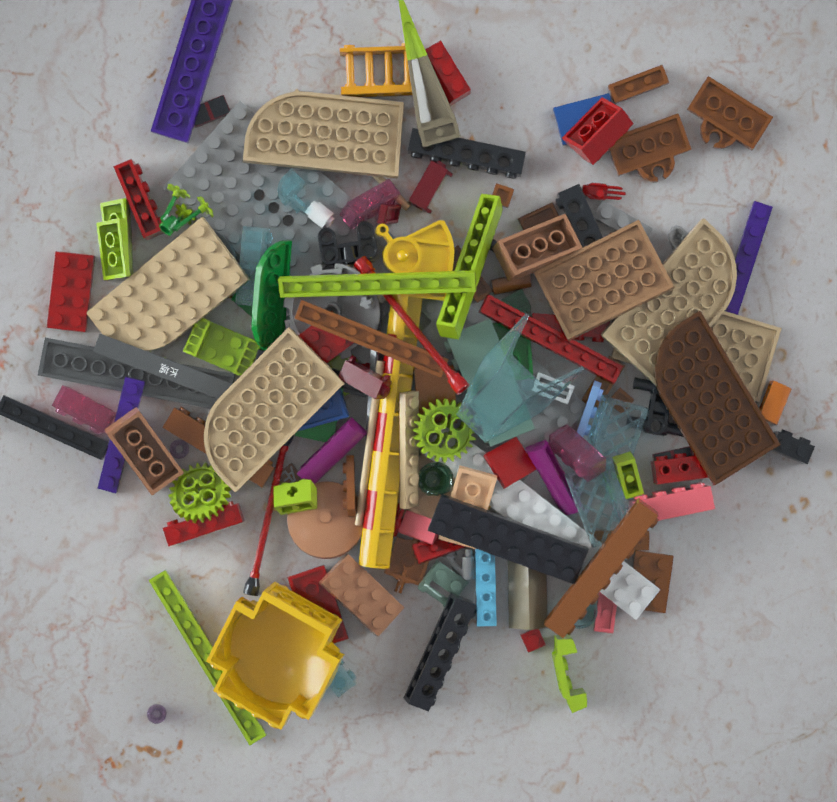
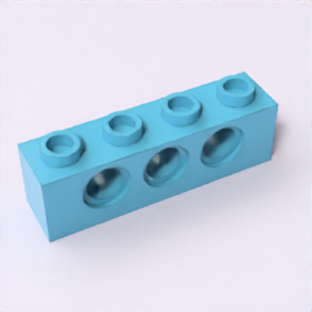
[475,549,497,627]

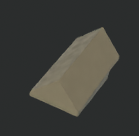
[507,560,548,630]

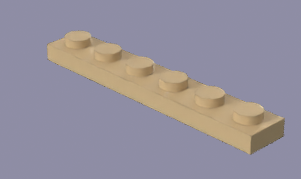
[400,390,419,509]

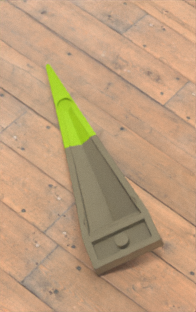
[398,0,461,148]

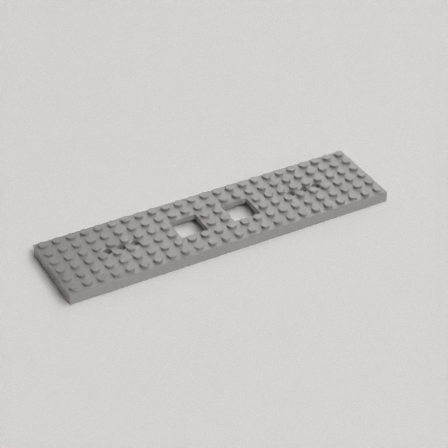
[163,101,586,481]

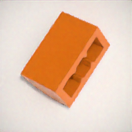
[759,381,792,425]

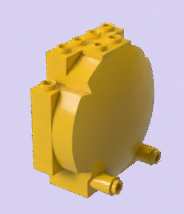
[206,581,345,730]

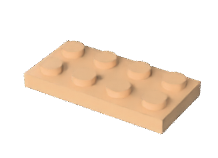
[438,465,497,549]

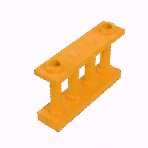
[340,43,413,97]

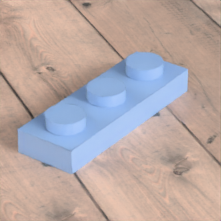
[575,380,603,441]

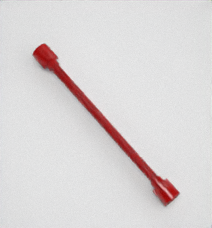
[354,256,469,395]

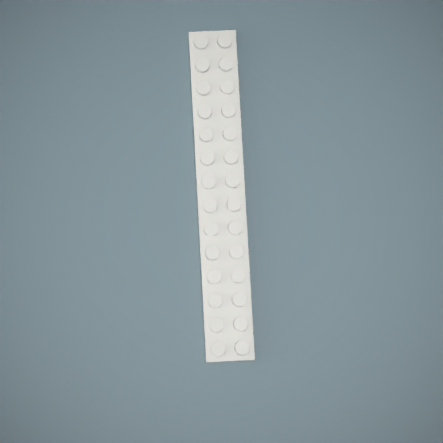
[424,428,660,620]

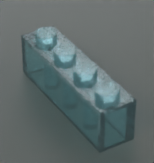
[236,225,272,306]

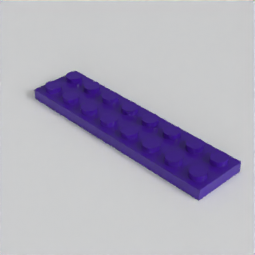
[151,0,233,143]

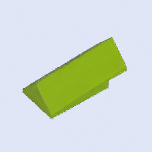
[96,198,133,280]

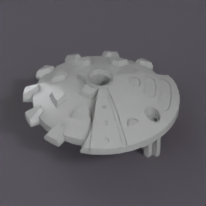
[283,263,381,359]

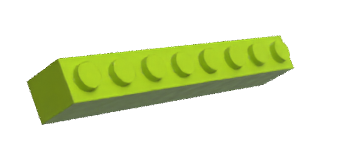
[436,193,503,340]

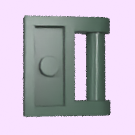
[418,560,469,607]

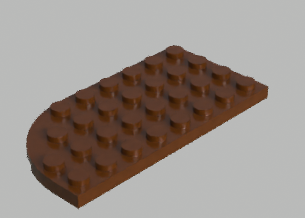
[655,311,781,485]

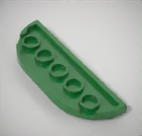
[251,240,292,351]

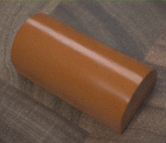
[491,275,532,295]

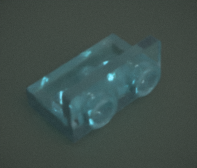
[329,659,357,698]

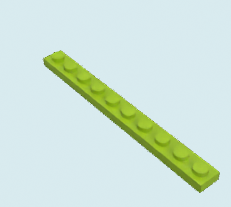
[278,270,477,298]
[149,570,267,746]

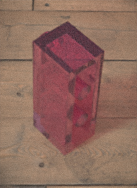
[339,179,401,229]
[51,385,116,434]
[549,424,606,482]

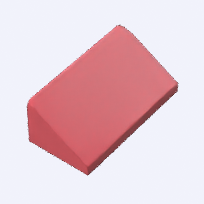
[398,510,439,545]

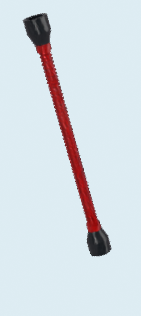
[243,434,295,596]

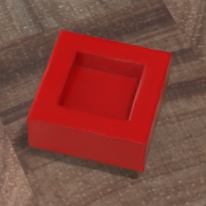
[520,629,546,653]

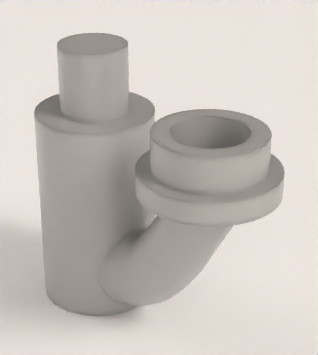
[443,547,476,580]

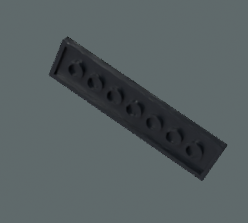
[428,494,589,584]

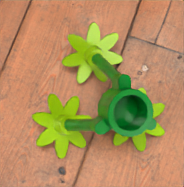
[159,184,214,236]

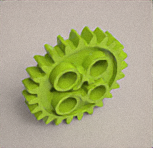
[413,398,477,463]
[168,462,232,523]

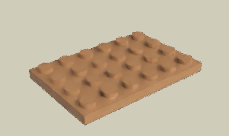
[534,220,674,341]

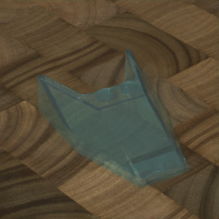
[456,313,584,442]

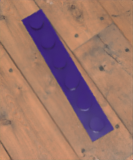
[725,201,773,315]
[97,377,146,493]

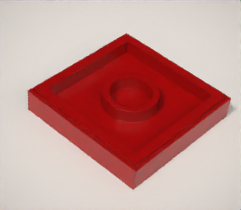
[483,437,537,489]

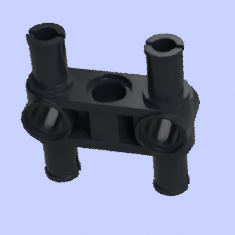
[626,377,684,437]

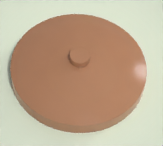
[287,481,364,559]

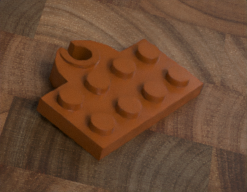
[687,76,773,151]
[609,113,692,183]

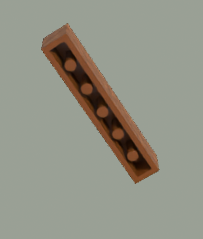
[162,407,275,488]

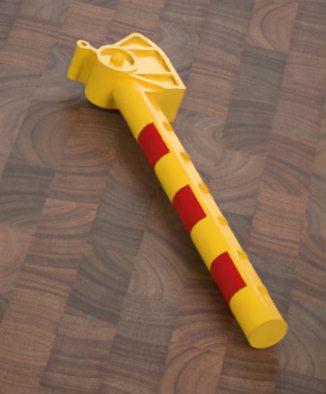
[358,220,454,569]

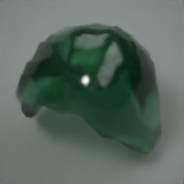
[418,462,454,496]

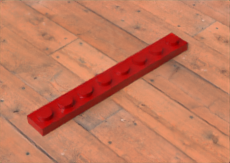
[478,294,623,384]

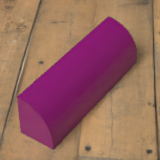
[297,417,367,484]
[525,439,581,515]

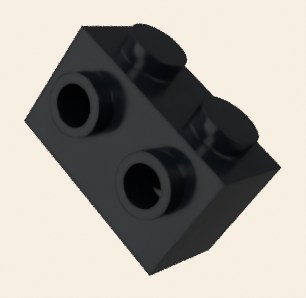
[771,429,815,464]

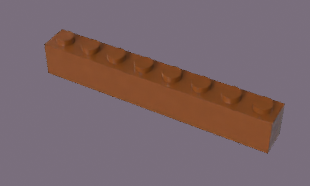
[544,498,659,638]

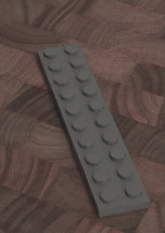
[38,337,235,409]

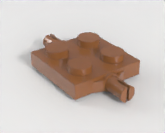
[384,536,429,594]

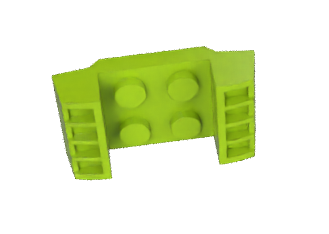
[183,318,261,376]
[552,635,587,713]

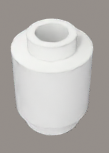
[305,200,335,228]

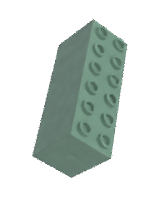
[444,319,535,447]

